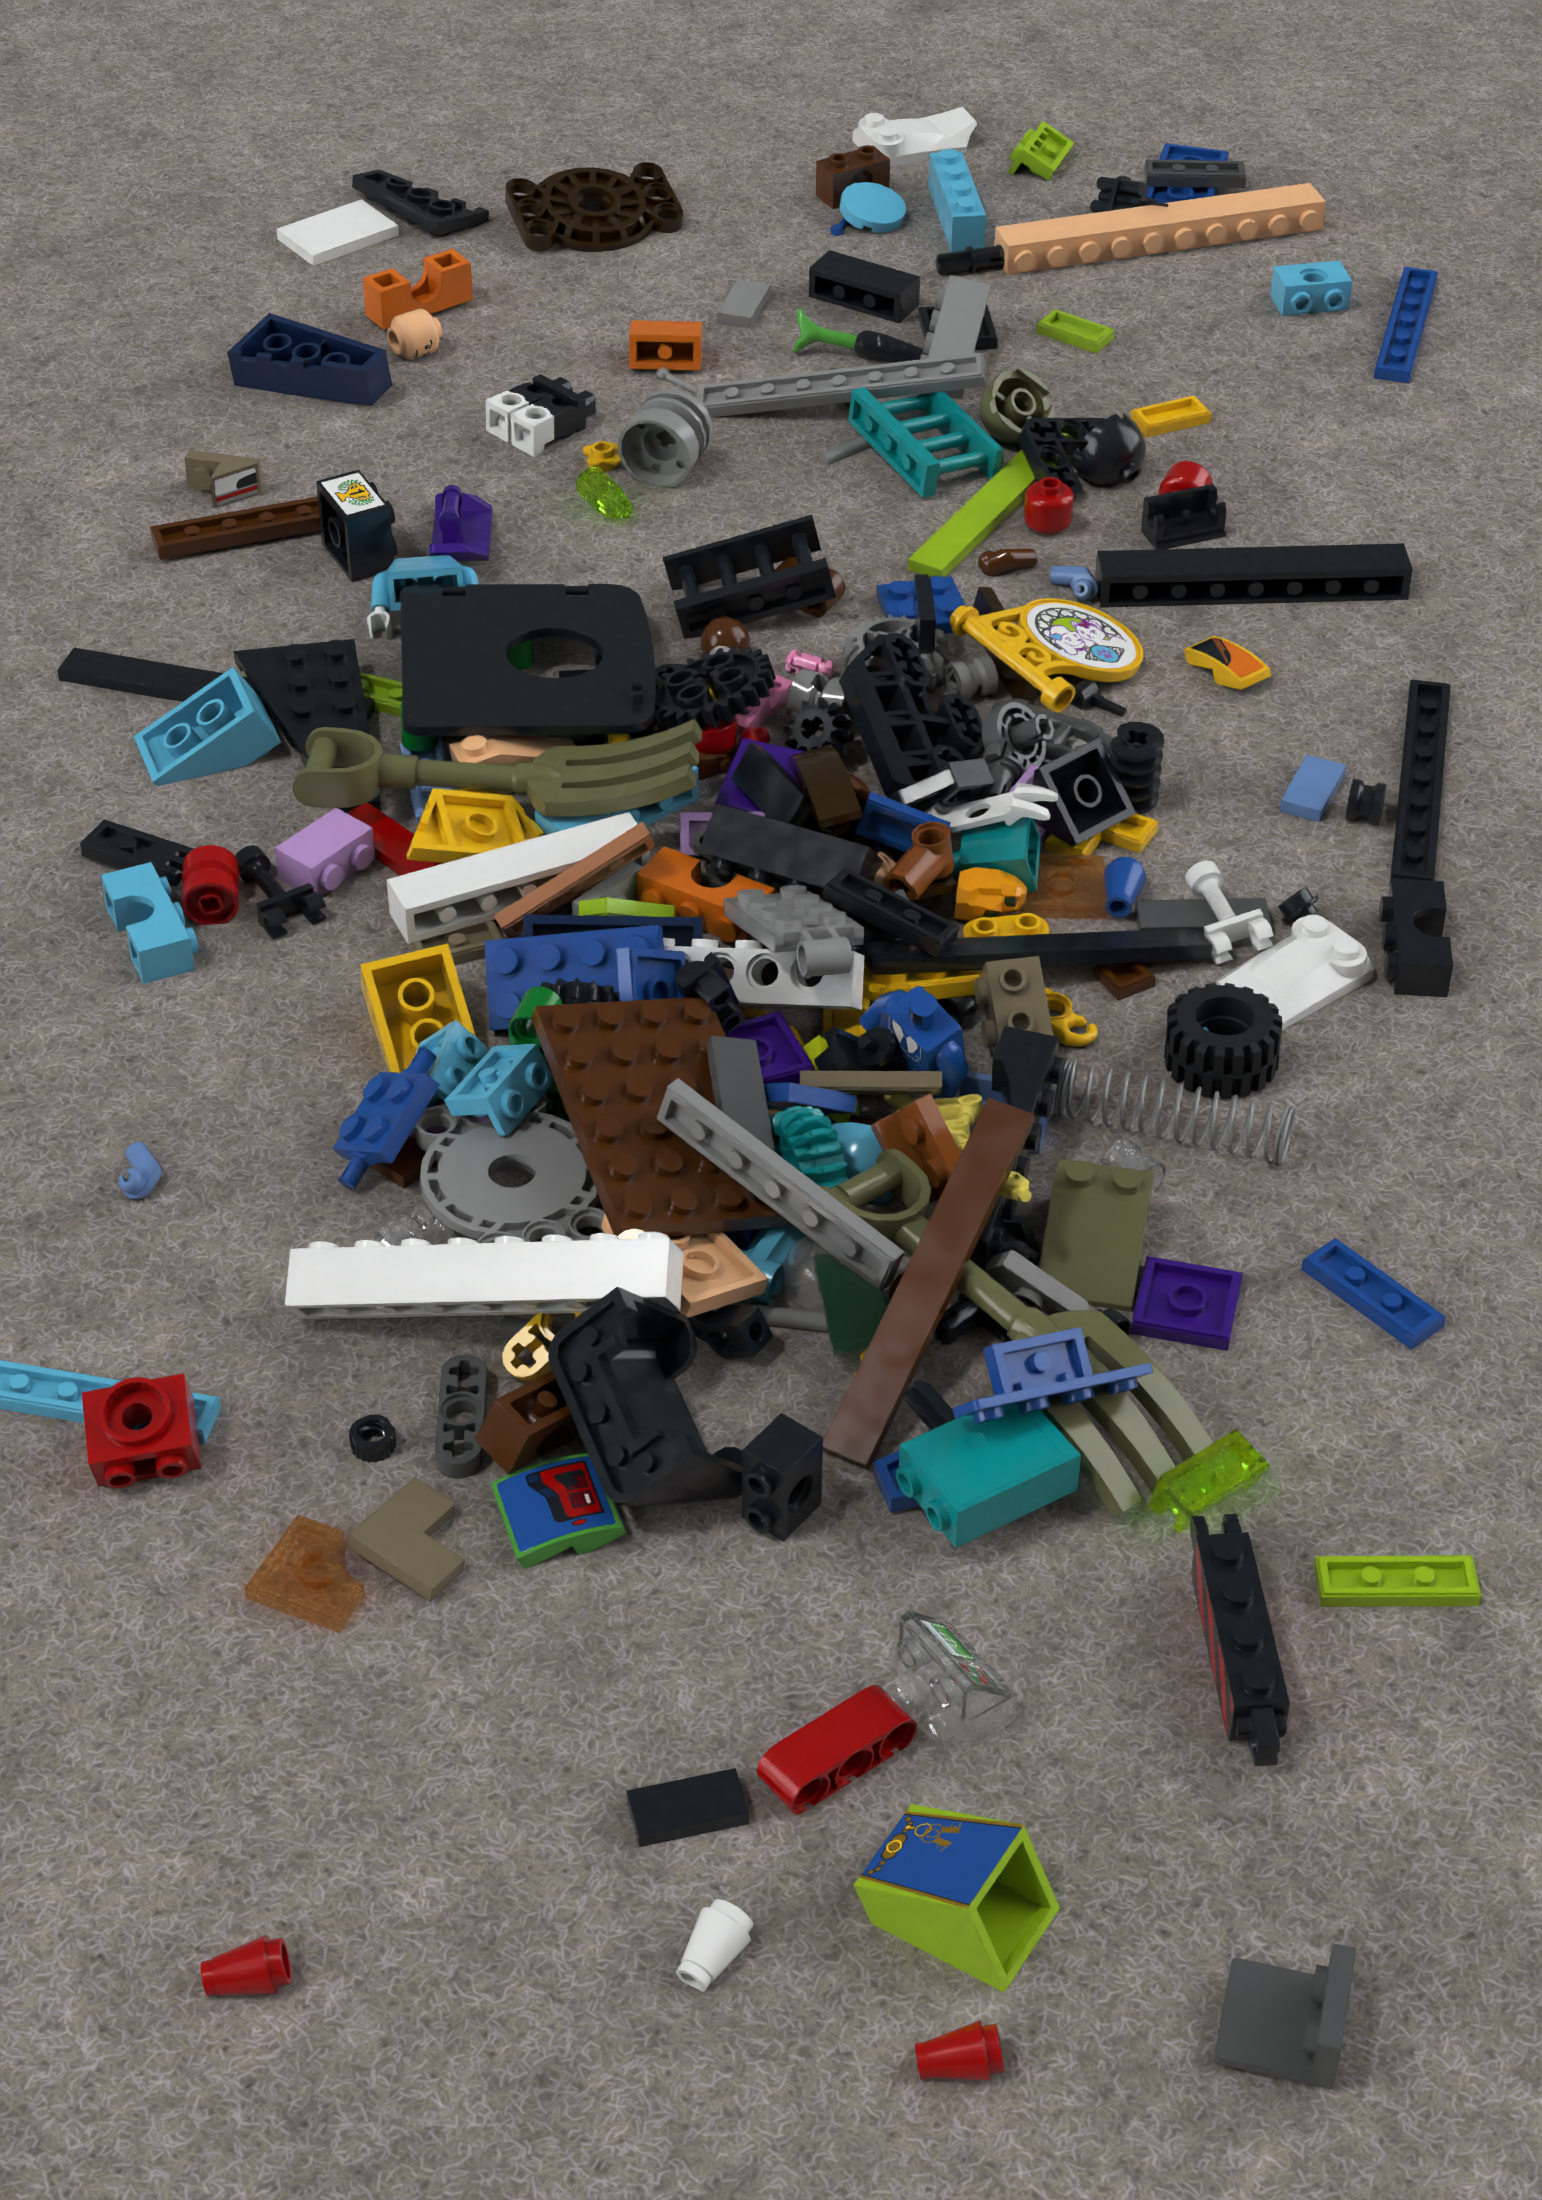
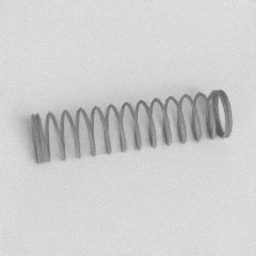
[1054,1057,1295,1165]

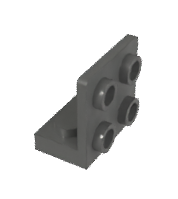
[1214,1943,1357,2089]

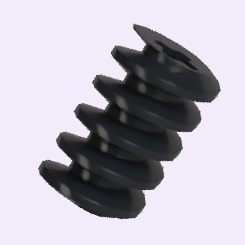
[1109,722,1165,815]

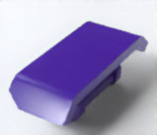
[429,485,492,561]

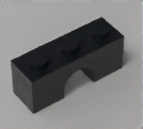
[1379,879,1453,997]

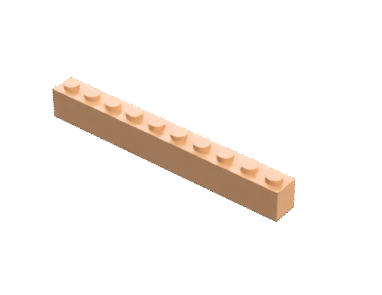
[994,183,1326,275]

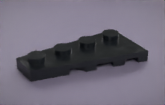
[352,169,489,237]

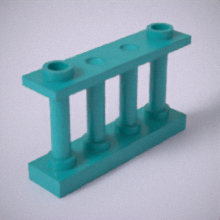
[848,387,1003,498]

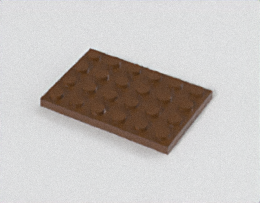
[531,997,794,1237]

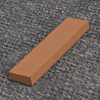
[494,822,655,938]

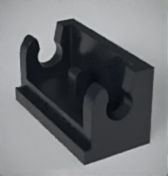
[1141,484,1226,549]

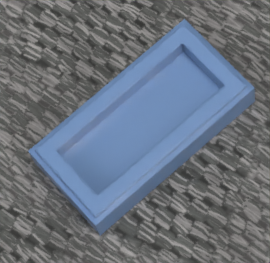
[1279,755,1346,822]

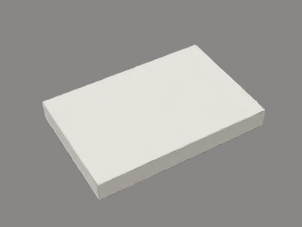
[276,199,399,266]

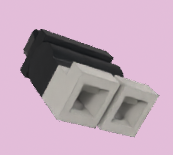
[485,374,596,457]

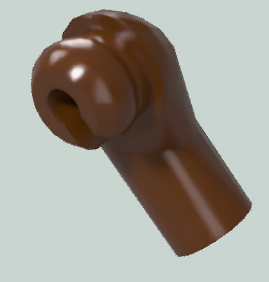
[978,549,1037,577]

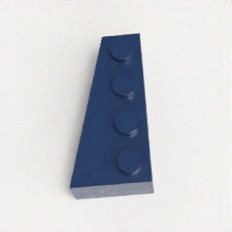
[227,313,392,406]

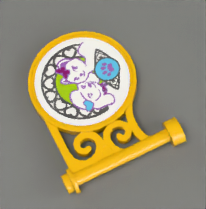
[949,598,1143,713]

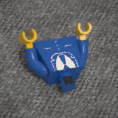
[844,986,968,1099]

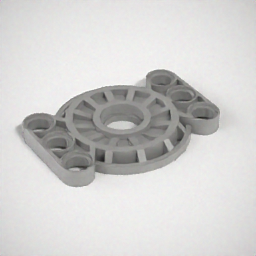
[415,1093,605,1243]

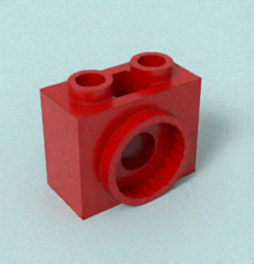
[82,1373,202,1488]

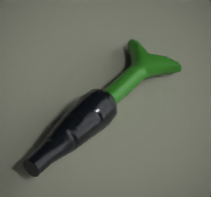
[793,308,928,363]

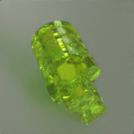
[576,466,633,519]

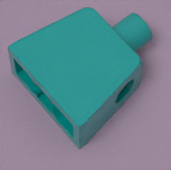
[951,817,1041,892]

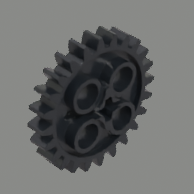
[652,646,776,731]

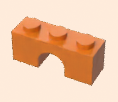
[363,248,473,330]
[636,846,775,943]

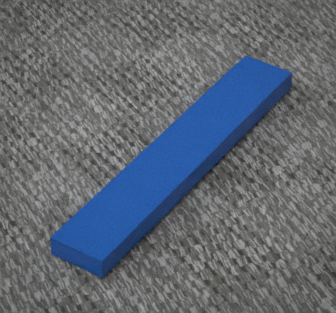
[1374,267,1438,383]

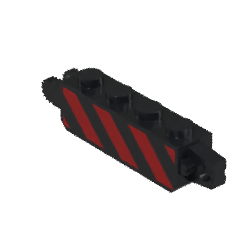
[1190,1514,1290,1766]

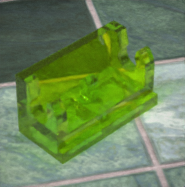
[1148,1429,1270,1533]

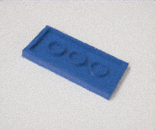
[1145,143,1229,203]

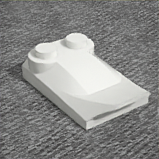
[852,107,977,167]
[1216,915,1374,1030]

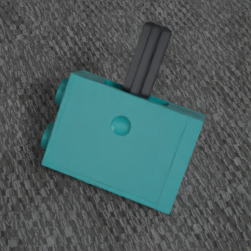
[896,1380,1081,1548]

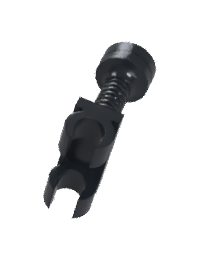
[235,845,327,939]

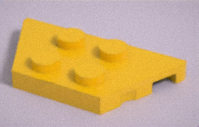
[406,788,545,863]

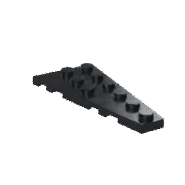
[234,639,381,813]

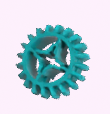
[769,1106,848,1235]

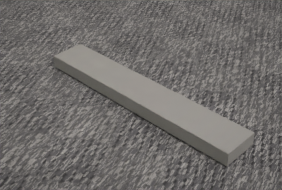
[657,1078,905,1292]

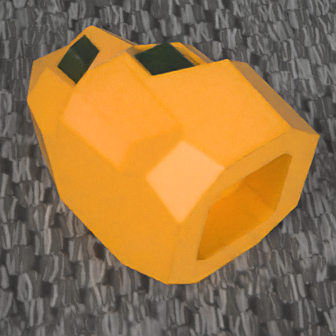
[954,867,1027,921]

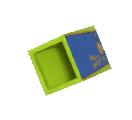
[853,1804,1060,1993]

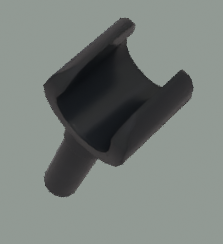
[1070,680,1127,717]

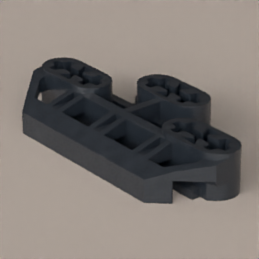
[839,633,985,812]

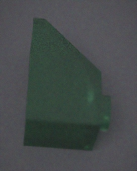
[812,1253,890,1355]

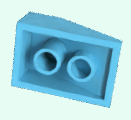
[134,667,281,786]

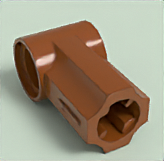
[883,821,954,902]

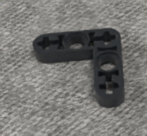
[1018,418,1105,502]

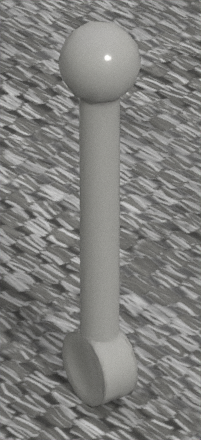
[656,367,697,394]

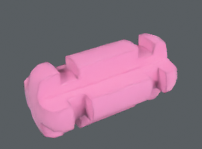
[785,650,834,680]

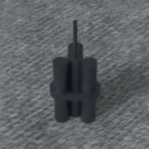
[1090,176,1169,213]

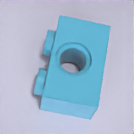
[1270,260,1352,316]

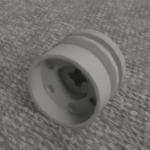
[618,388,713,488]

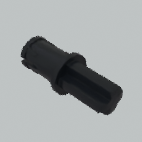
[935,244,1005,274]

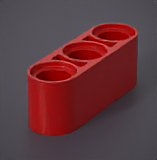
[756,1685,918,1815]

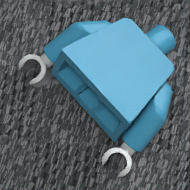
[367,555,479,639]

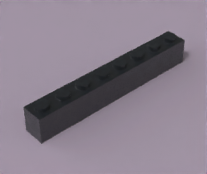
[1095,543,1413,608]

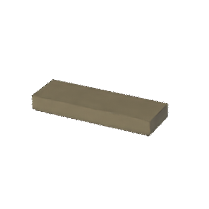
[800,1071,942,1095]

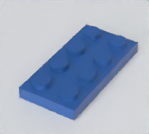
[484,925,664,1031]

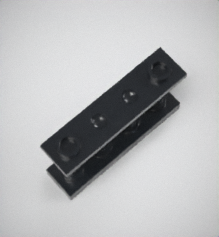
[662,515,836,639]

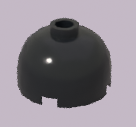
[1071,413,1146,487]

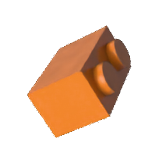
[629,320,702,370]

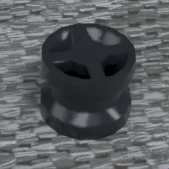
[1345,778,1387,825]

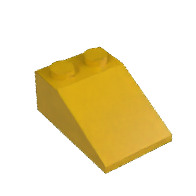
[360,943,476,1073]

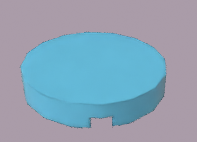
[839,182,906,233]

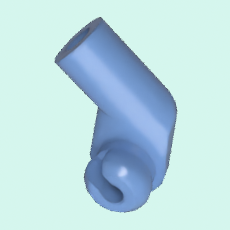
[1050,566,1098,602]
[118,1142,162,1200]

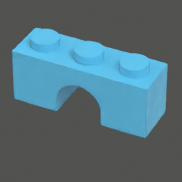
[101,862,199,984]

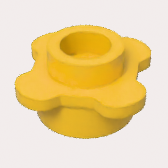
[583,441,622,472]

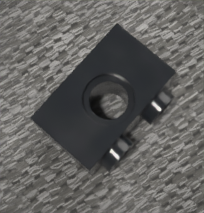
[742,1413,823,1542]

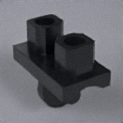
[675,952,745,1036]
[814,1026,896,1096]

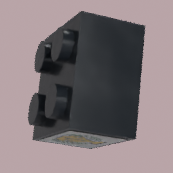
[316,470,398,582]

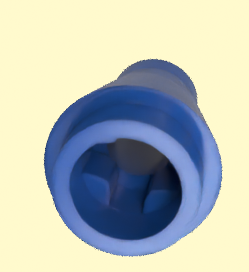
[1104,857,1147,918]

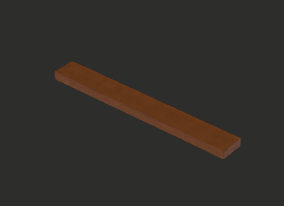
[823,1097,1035,1470]

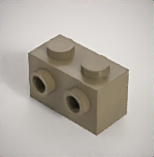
[974,956,1053,1056]

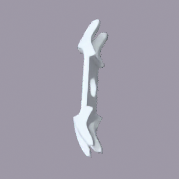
[924,783,1059,833]

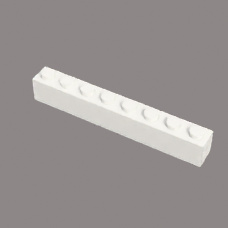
[285,1232,684,1319]

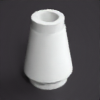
[676,1899,753,1992]

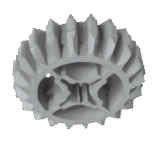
[843,614,950,692]

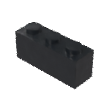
[809,250,920,324]

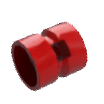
[182,845,239,925]

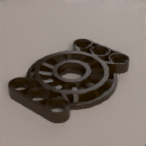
[505,162,683,252]

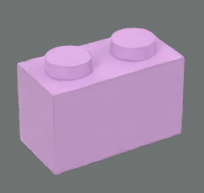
[275,808,375,896]

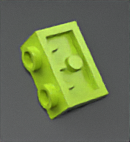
[1008,121,1074,181]

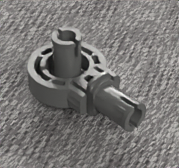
[982,702,1054,798]

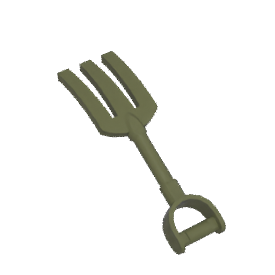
[292,719,702,817]
[820,1148,1218,1517]

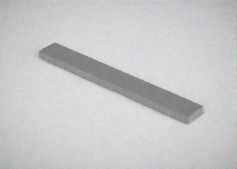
[696,353,985,418]

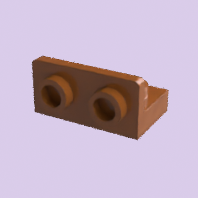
[871,1093,961,1204]

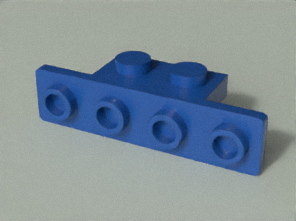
[952,1327,1153,1424]

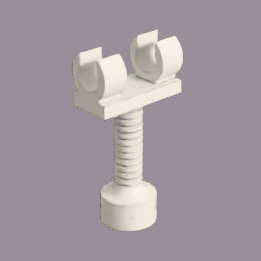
[1185,861,1274,965]

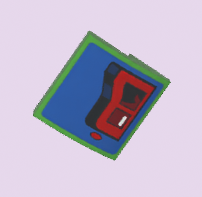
[491,1453,626,1568]

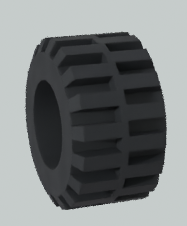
[1164,983,1283,1099]

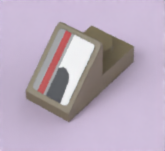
[184,450,264,508]

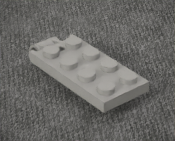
[724,885,864,977]

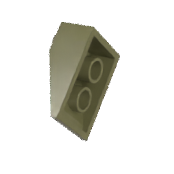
[1039,1159,1154,1312]

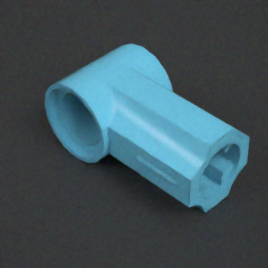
[740,1226,804,1306]

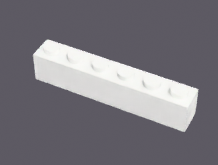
[386,812,650,944]

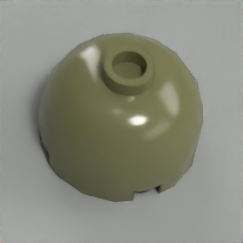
[979,368,1055,445]

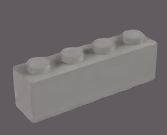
[920,275,991,399]

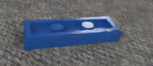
[1301,1238,1446,1350]

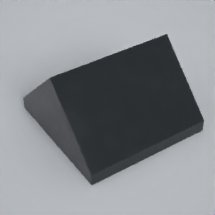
[1032,738,1136,847]

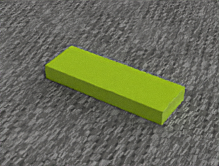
[1313,1555,1481,1607]

